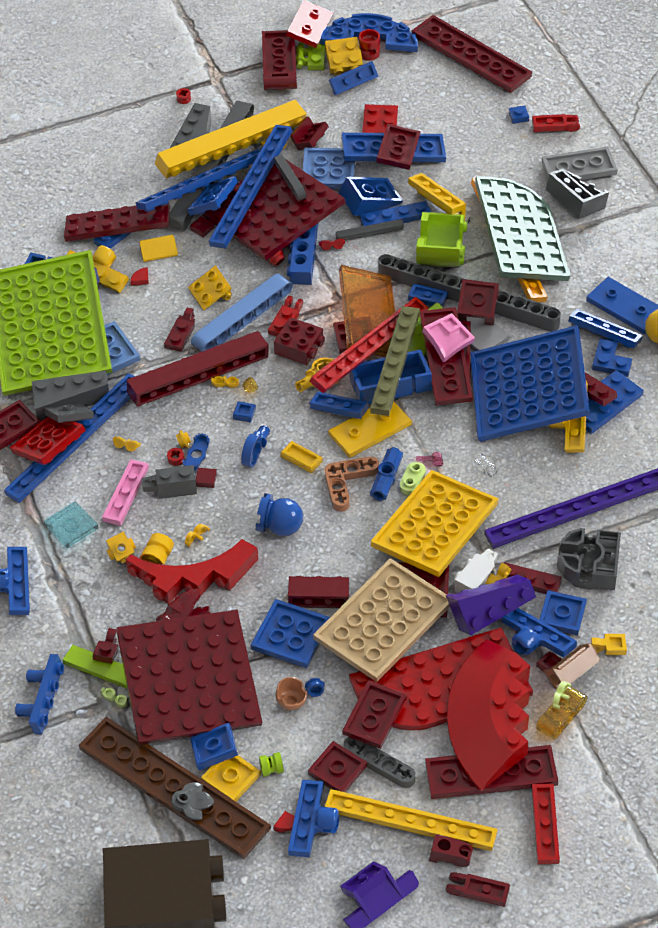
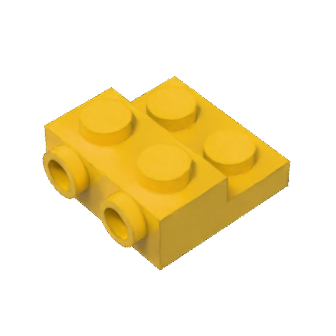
[325,37,363,75]

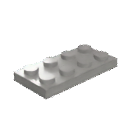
[542,147,618,180]

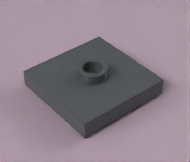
[44,403,94,423]

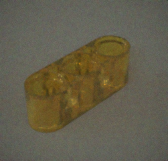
[536,686,588,740]

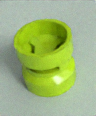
[259,752,284,777]

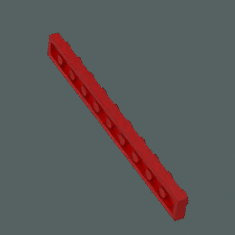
[309,297,429,393]

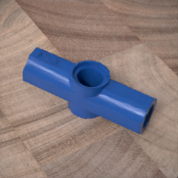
[370,447,403,501]

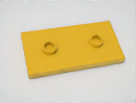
[328,401,412,458]

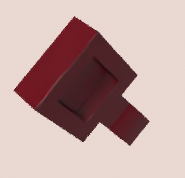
[93,628,118,664]

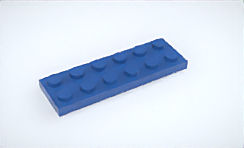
[341,132,446,162]

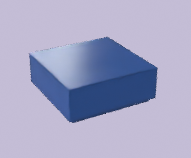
[233,401,256,422]

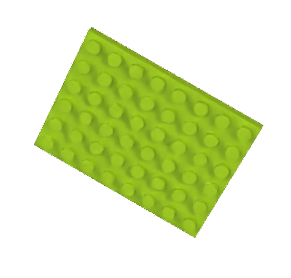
[0,250,113,396]

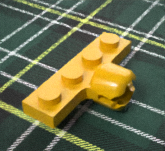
[67,245,129,293]
[549,381,588,453]

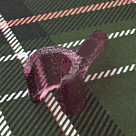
[416,452,443,467]

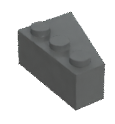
[546,168,609,219]

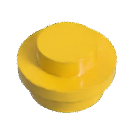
[176,430,191,448]

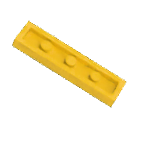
[408,173,466,221]

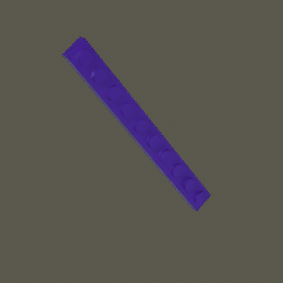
[484,468,658,549]

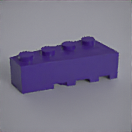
[446,575,536,635]

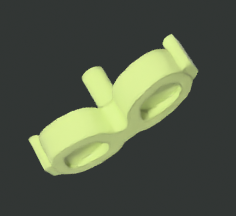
[553,682,571,710]
[101,687,128,708]

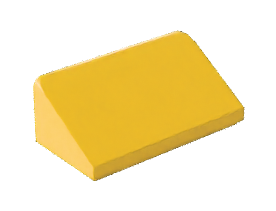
[139,235,178,262]

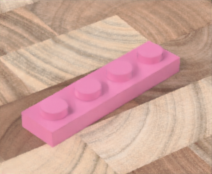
[102,459,149,526]

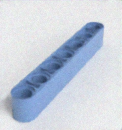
[191,274,293,352]

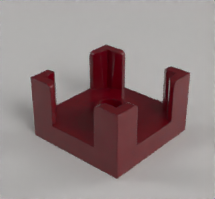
[457,279,499,325]

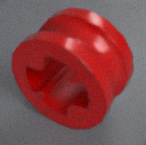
[176,88,191,104]
[167,448,185,466]

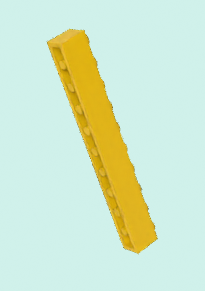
[155,99,307,179]

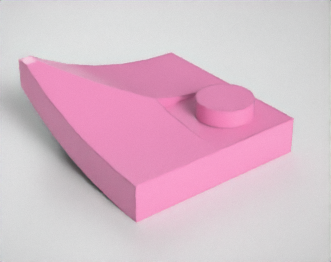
[422,313,475,362]

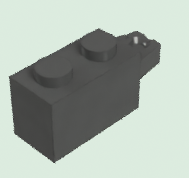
[142,465,197,499]

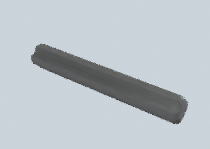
[335,219,404,240]

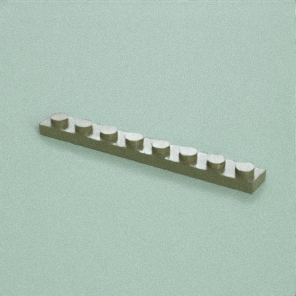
[370,306,420,416]

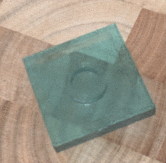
[44,501,99,548]

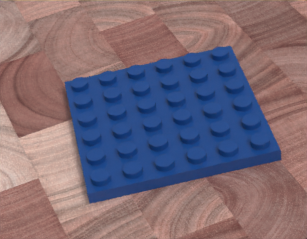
[470,325,590,442]

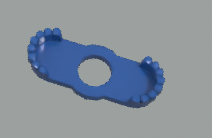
[183,433,210,471]

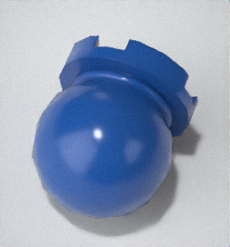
[255,493,304,536]

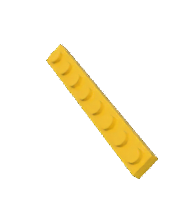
[325,789,498,851]

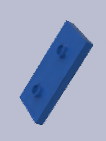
[586,276,658,334]

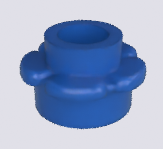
[305,678,325,697]

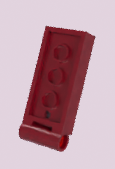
[262,30,297,90]

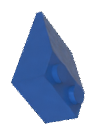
[338,177,403,216]

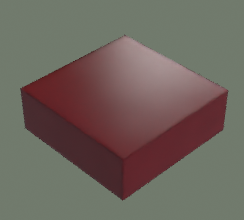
[190,216,215,238]
[196,468,217,488]
[536,651,562,673]

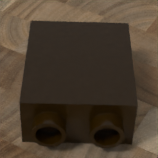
[103,839,227,928]

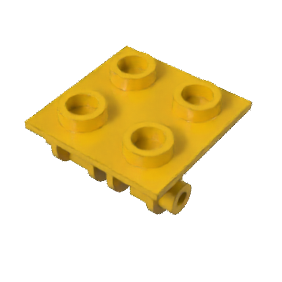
[188,265,232,311]

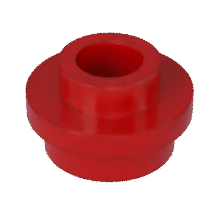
[269,251,285,267]

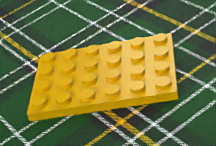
[371,470,499,577]

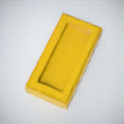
[280,441,323,474]

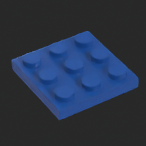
[251,599,330,668]

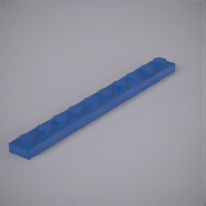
[208,125,292,249]
[135,146,263,212]
[4,373,134,503]

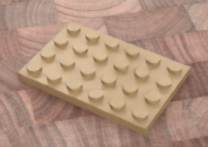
[313,558,450,682]

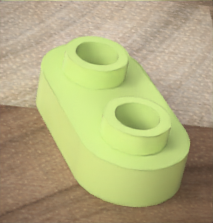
[400,462,426,496]

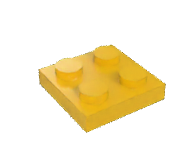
[201,756,261,802]

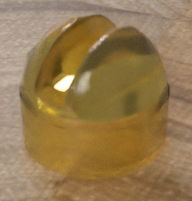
[242,376,259,393]

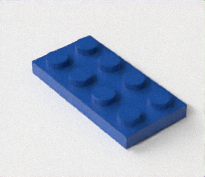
[586,370,644,434]

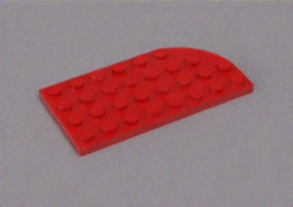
[349,627,533,730]

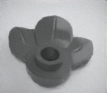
[171,782,214,820]

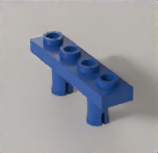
[15,654,64,734]

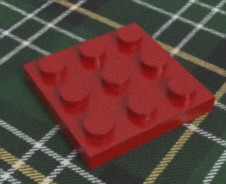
[10,416,86,465]

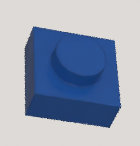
[509,105,529,124]

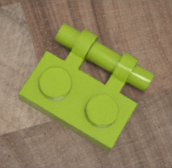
[296,42,326,70]

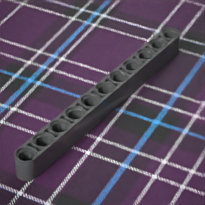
[169,100,254,231]
[378,254,561,332]

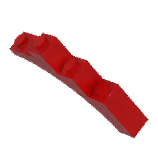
[126,539,259,604]

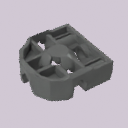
[557,528,621,590]

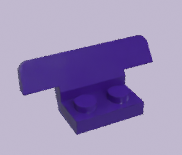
[340,861,419,928]

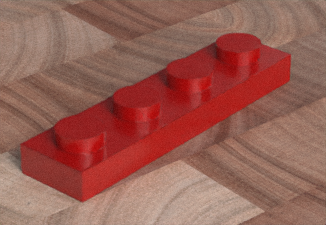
[532,784,560,864]

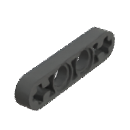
[273,154,307,201]
[344,737,415,788]

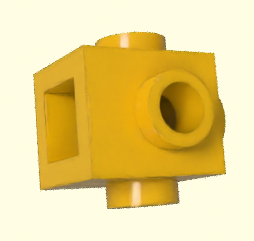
[106,531,136,564]

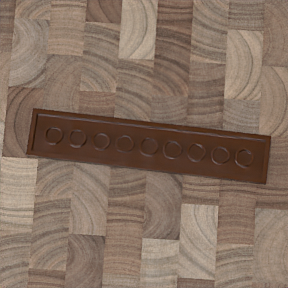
[79,717,271,859]

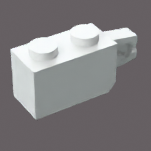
[454,549,498,593]

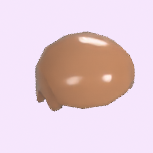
[275,677,307,711]

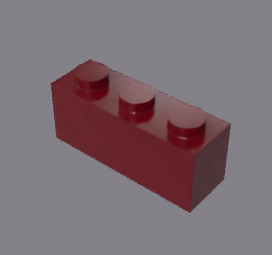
[288,576,349,608]

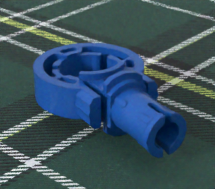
[241,425,270,468]

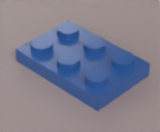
[187,176,238,216]

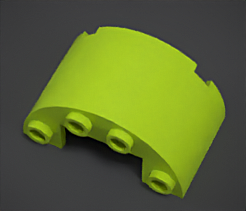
[416,212,467,268]

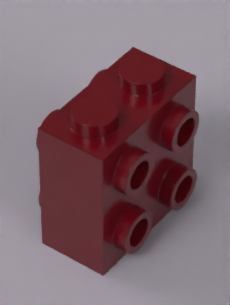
[274,317,325,365]

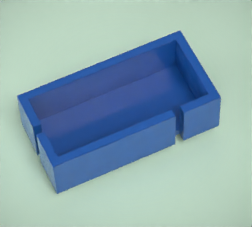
[350,349,432,404]

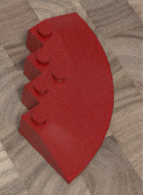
[447,639,530,791]

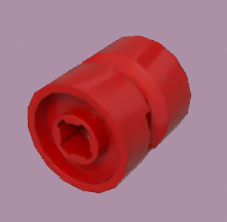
[359,29,380,61]

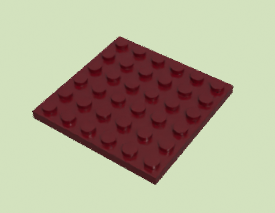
[201,160,346,261]
[116,609,263,745]

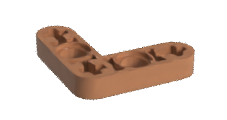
[325,457,379,512]

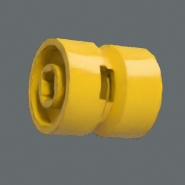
[140,533,174,565]

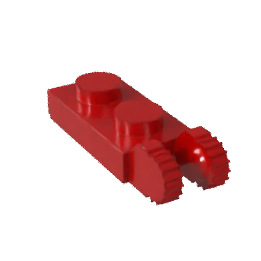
[532,114,580,132]
[268,295,303,337]

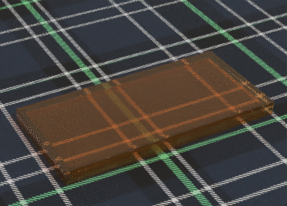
[339,264,395,357]

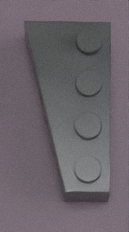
[170,103,211,148]
[32,370,109,421]

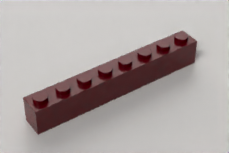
[127,331,269,407]

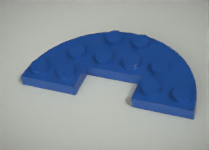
[320,13,418,52]

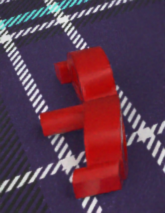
[318,238,345,250]

